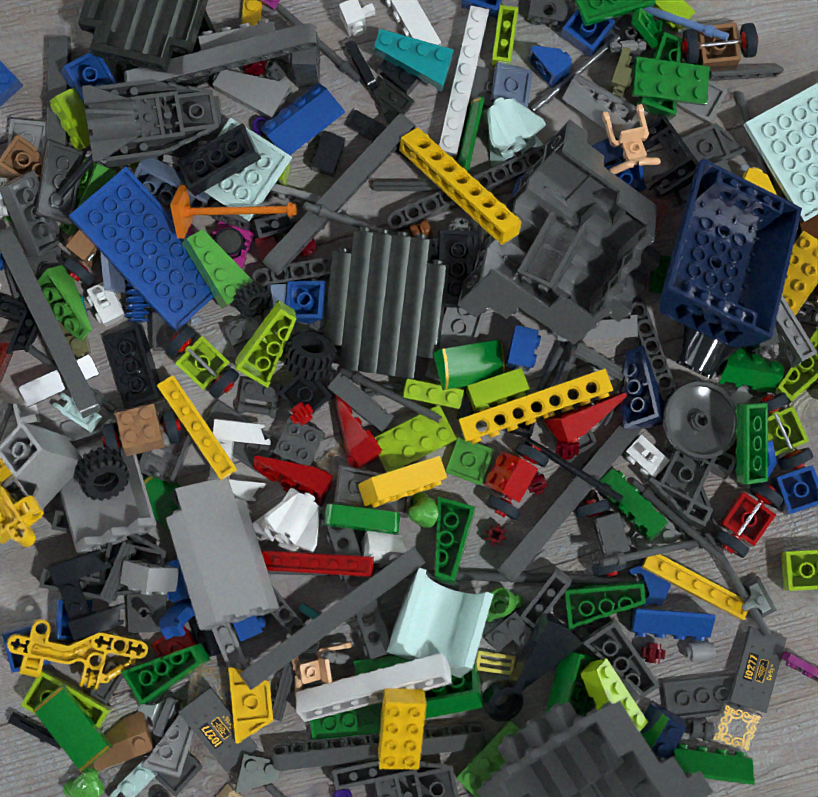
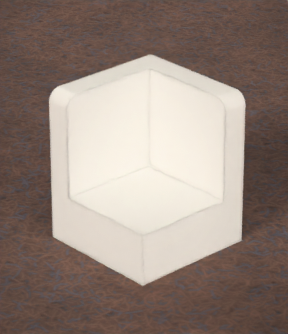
[13,403,41,426]

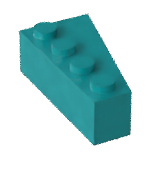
[374,29,453,92]

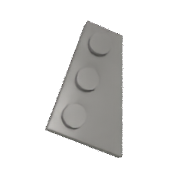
[141,715,194,779]

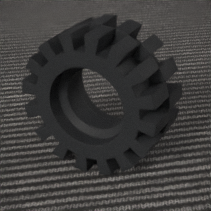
[233,281,270,318]

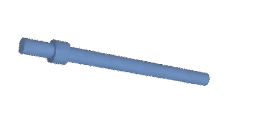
[644,7,729,41]

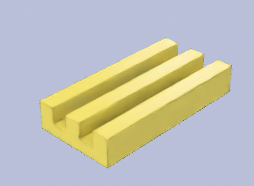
[476,650,516,675]

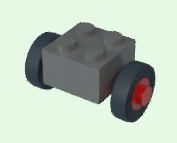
[575,499,632,577]

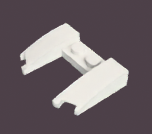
[207,419,271,501]

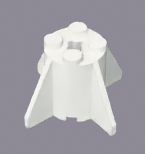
[253,488,322,552]

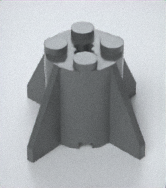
[82,85,141,162]

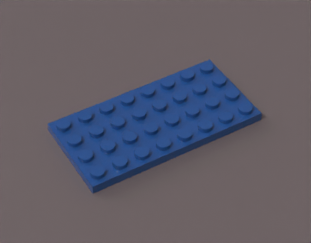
[68,167,214,332]

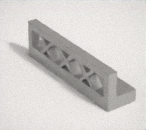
[775,296,817,368]

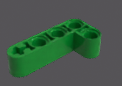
[324,504,400,535]

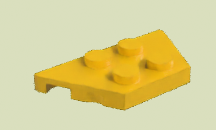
[228,666,273,744]

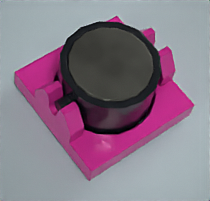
[212,221,256,269]

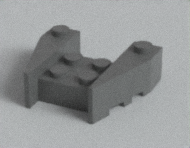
[646,441,737,530]

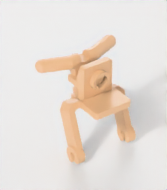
[602,104,661,175]
[291,641,354,697]

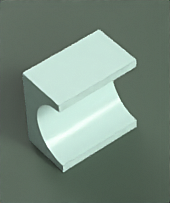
[387,568,493,678]

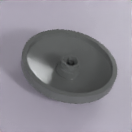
[663,382,737,460]

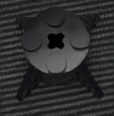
[676,325,740,379]

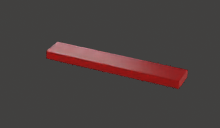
[261,550,374,577]

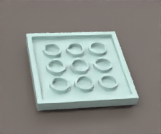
[204,118,292,221]

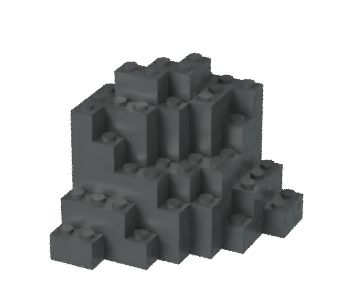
[458,119,660,344]
[477,701,713,797]

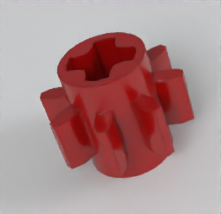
[290,402,314,426]

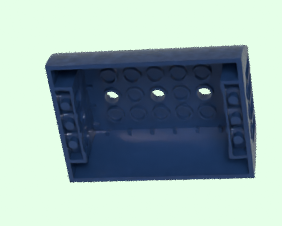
[659,158,802,347]

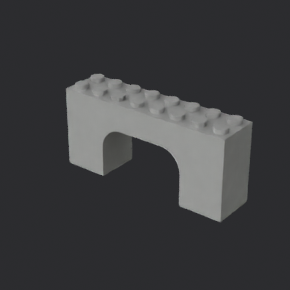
[0,422,83,555]

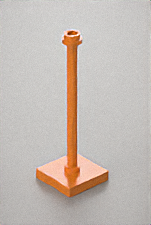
[170,185,297,238]

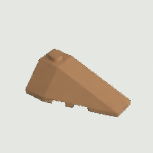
[0,134,44,182]
[81,712,156,774]

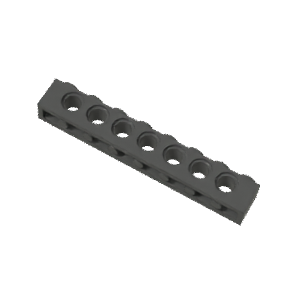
[319,508,390,659]

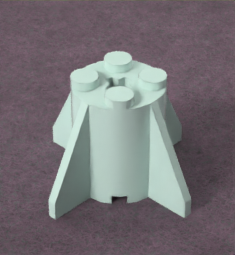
[481,97,546,167]

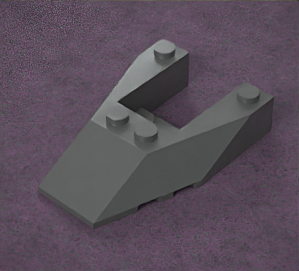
[94,79,219,168]
[39,510,167,598]
[332,760,459,797]

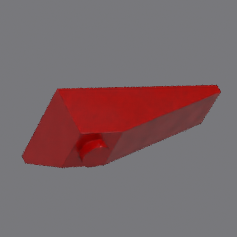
[543,393,627,444]
[332,394,382,469]
[253,456,333,508]

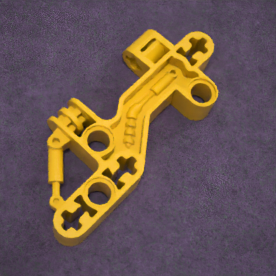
[0,457,44,547]
[7,618,148,690]

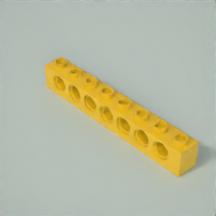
[399,127,522,245]
[458,368,613,444]

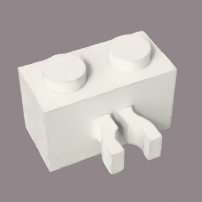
[339,0,375,37]
[87,282,126,326]
[623,434,670,478]
[360,531,406,567]

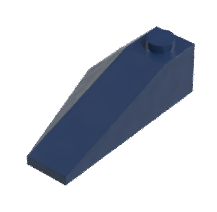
[620,345,665,430]

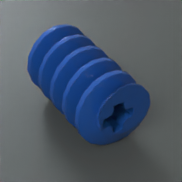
[125,283,150,323]

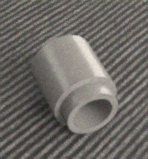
[686,641,716,662]

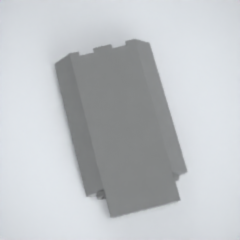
[59,408,156,553]
[166,477,279,630]

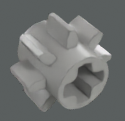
[448,217,473,231]

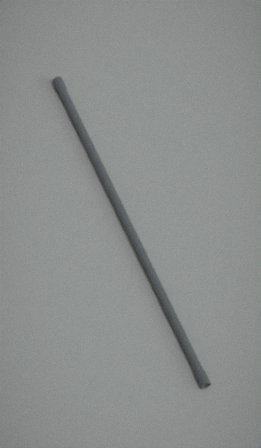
[268,568,637,585]

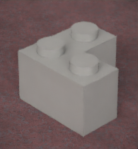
[120,560,179,595]

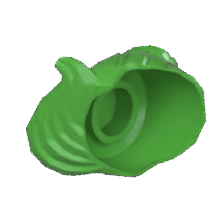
[408,492,439,528]
[486,587,523,622]
[62,767,105,797]

